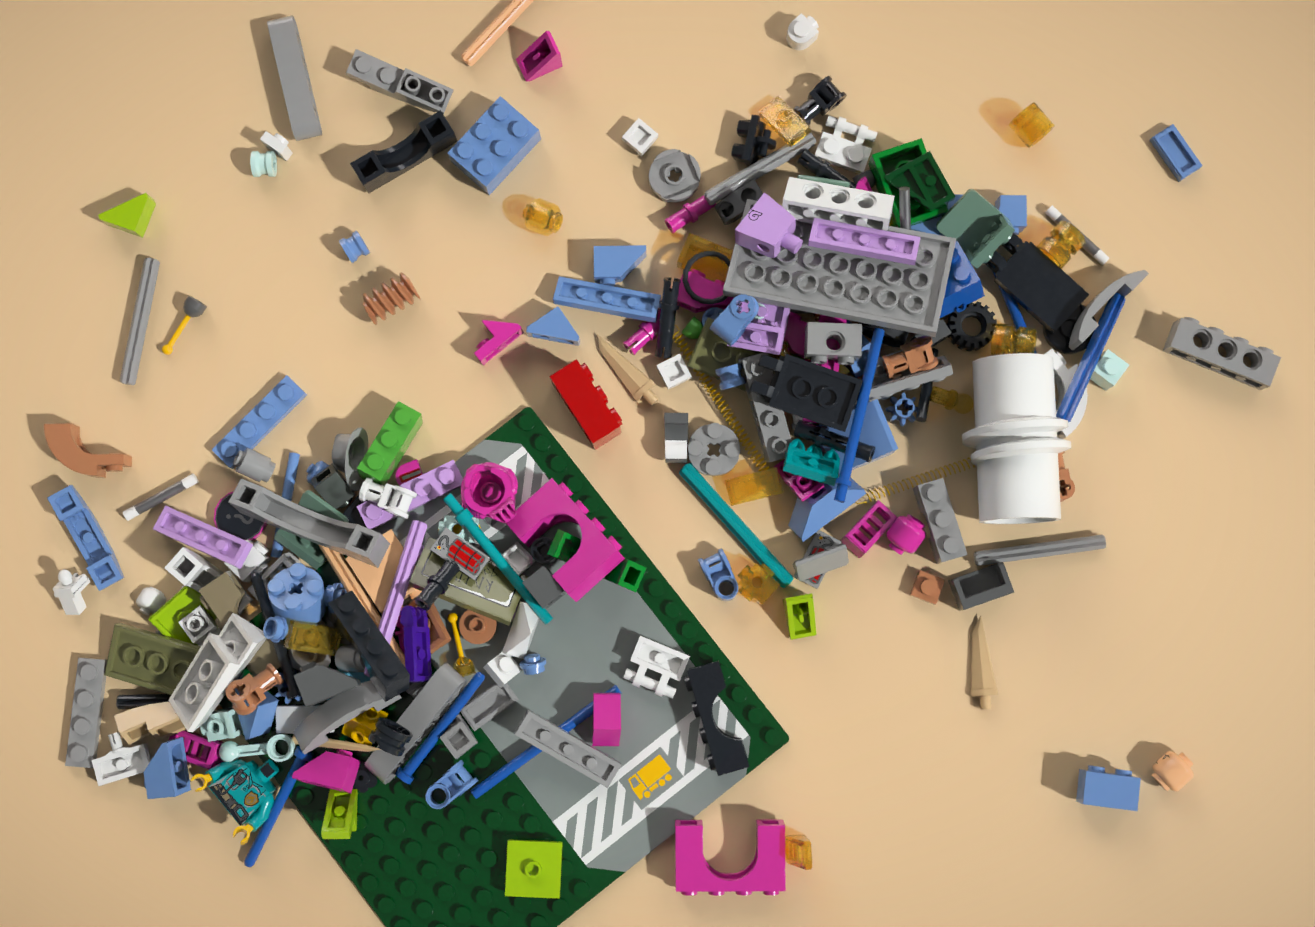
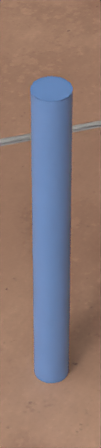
[271,452,300,558]

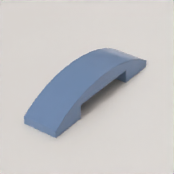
[47,485,124,591]

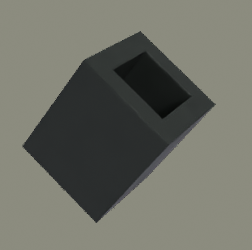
[311,463,355,509]

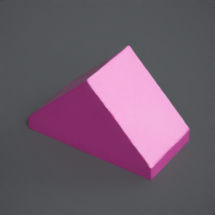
[516,31,563,82]
[592,693,621,746]

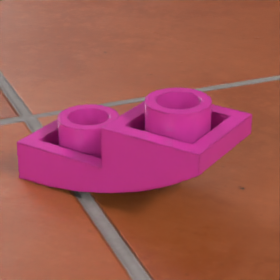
[774,459,824,502]

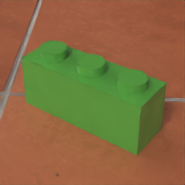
[357,401,423,486]

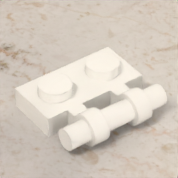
[815,116,878,174]
[623,636,690,699]

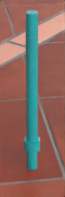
[443,493,553,625]

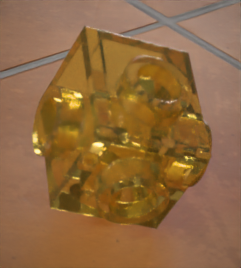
[737,563,780,605]

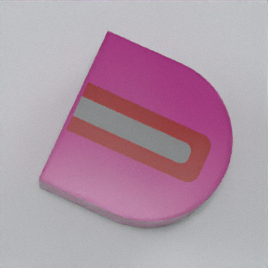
[396,459,423,485]

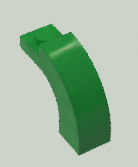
[547,529,646,592]

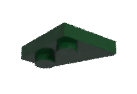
[884,151,955,212]

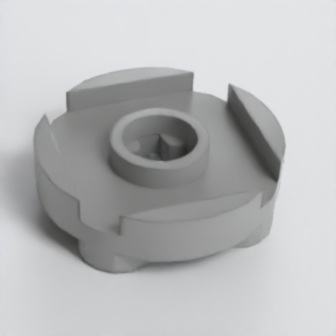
[649,149,701,203]
[688,423,741,476]

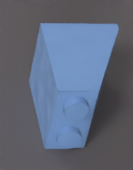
[813,399,898,476]

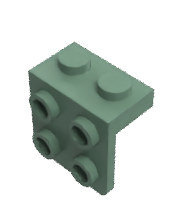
[936,189,1015,269]
[274,490,349,570]

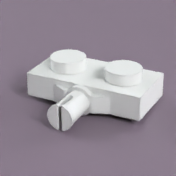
[91,732,151,786]

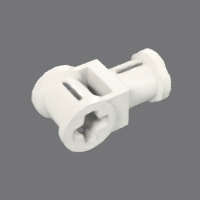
[359,478,417,519]

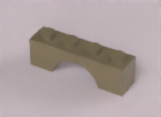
[199,570,281,677]

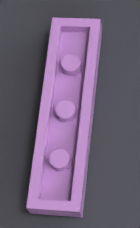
[808,218,921,266]
[357,460,463,530]
[153,505,253,569]

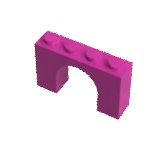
[506,478,625,602]
[675,819,786,896]

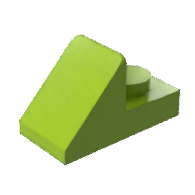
[321,789,358,839]

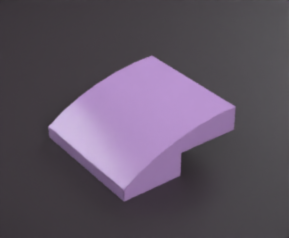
[727,302,790,355]

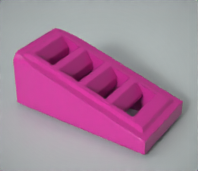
[841,500,897,558]
[169,730,224,770]

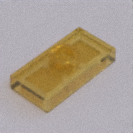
[758,96,811,147]
[725,467,783,506]
[284,620,341,656]

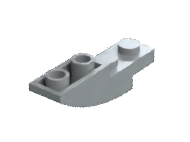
[346,49,453,114]

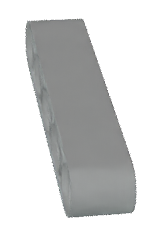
[267,15,322,141]
[365,663,468,784]

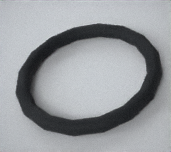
[682,251,731,305]

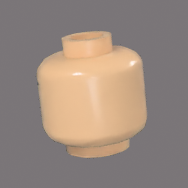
[1152,751,1194,791]

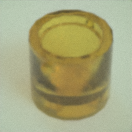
[1009,102,1055,149]

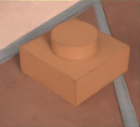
[910,570,945,605]

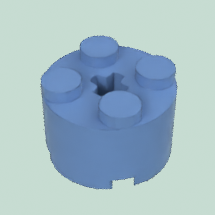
[268,563,326,629]

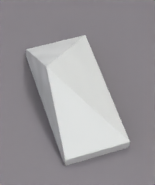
[502,601,539,659]

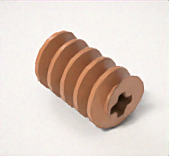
[362,272,421,325]

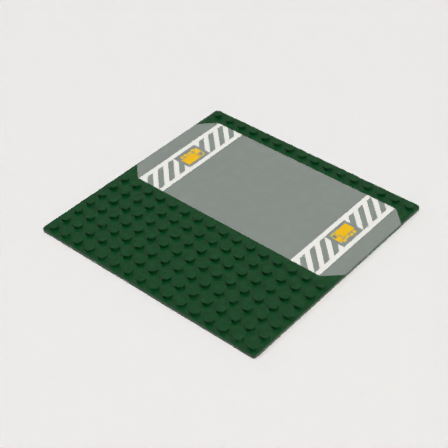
[219,407,789,927]

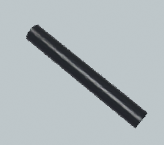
[916,348,939,422]

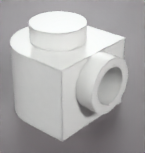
[786,13,819,51]

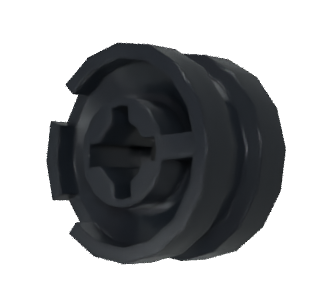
[368,717,413,756]

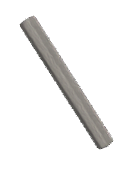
[704,132,816,205]
[120,258,160,385]
[974,535,1106,566]

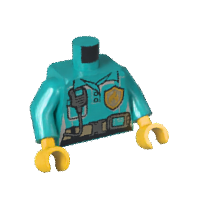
[190,759,279,845]

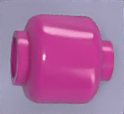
[886,514,927,555]

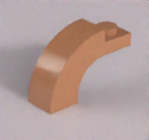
[44,423,132,478]

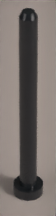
[250,572,301,700]

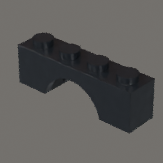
[350,110,458,193]
[328,590,410,702]
[684,660,749,776]

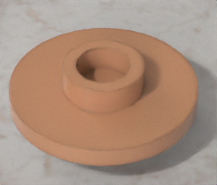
[459,610,497,644]

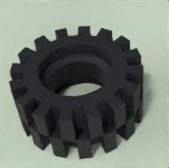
[946,301,997,351]

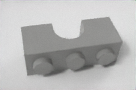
[913,478,967,564]

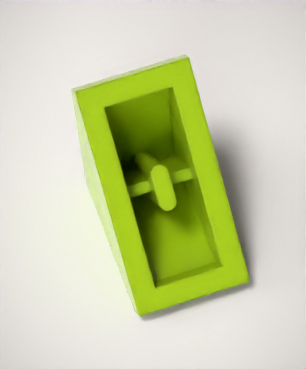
[98,193,156,238]
[783,593,817,640]

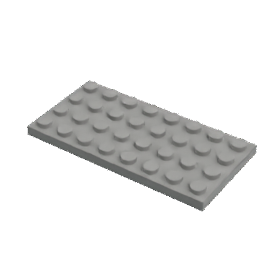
[723,199,956,337]

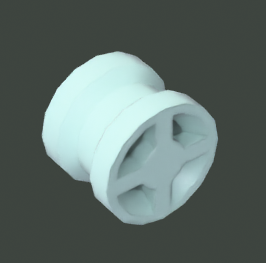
[250,150,277,177]

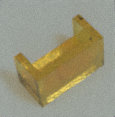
[677,233,733,282]

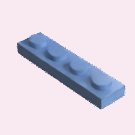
[553,276,661,323]
[212,375,307,469]

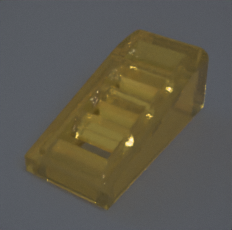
[785,835,812,870]

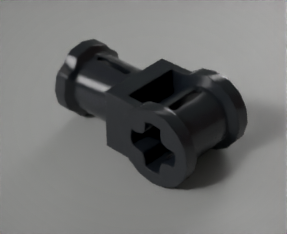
[793,76,847,127]

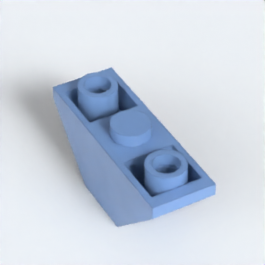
[788,477,866,542]

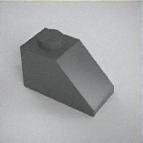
[294,662,362,707]

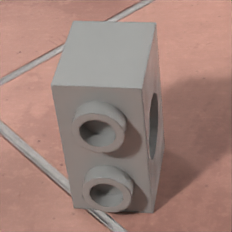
[804,322,862,365]

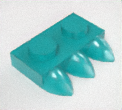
[783,439,840,486]

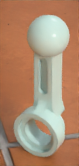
[219,734,295,762]

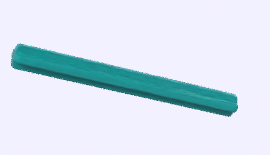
[679,463,794,588]

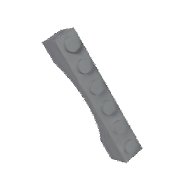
[229,479,390,568]

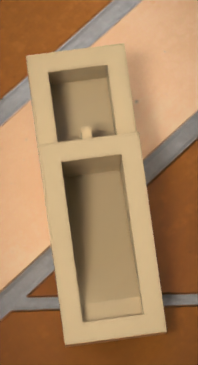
[114,702,186,744]

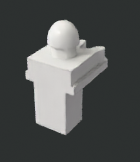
[52,569,91,615]

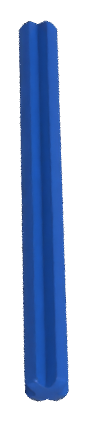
[1056,293,1126,422]

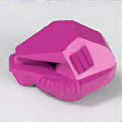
[461,462,518,524]

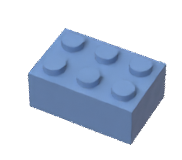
[448,96,541,195]

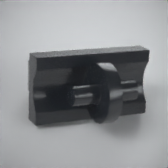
[731,115,777,166]

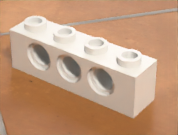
[782,177,895,231]

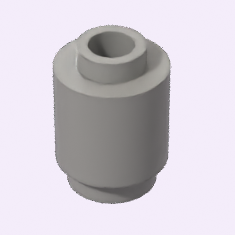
[233,448,276,482]
[335,645,366,672]

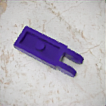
[400,605,432,683]

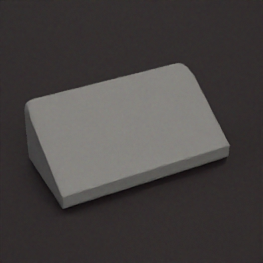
[793,544,849,581]

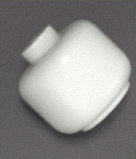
[136,587,166,616]

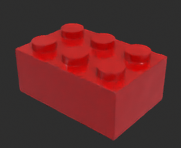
[549,359,623,450]

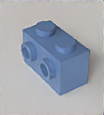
[1076,765,1141,811]

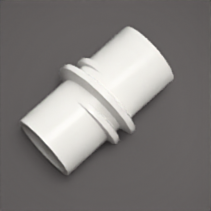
[962,353,1071,524]

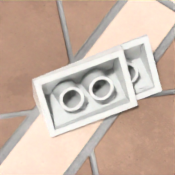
[168,613,267,732]

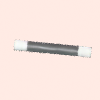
[1045,205,1109,266]
[123,473,199,521]

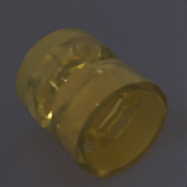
[1037,221,1086,269]
[991,323,1037,356]

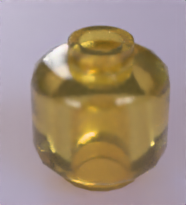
[523,198,563,236]

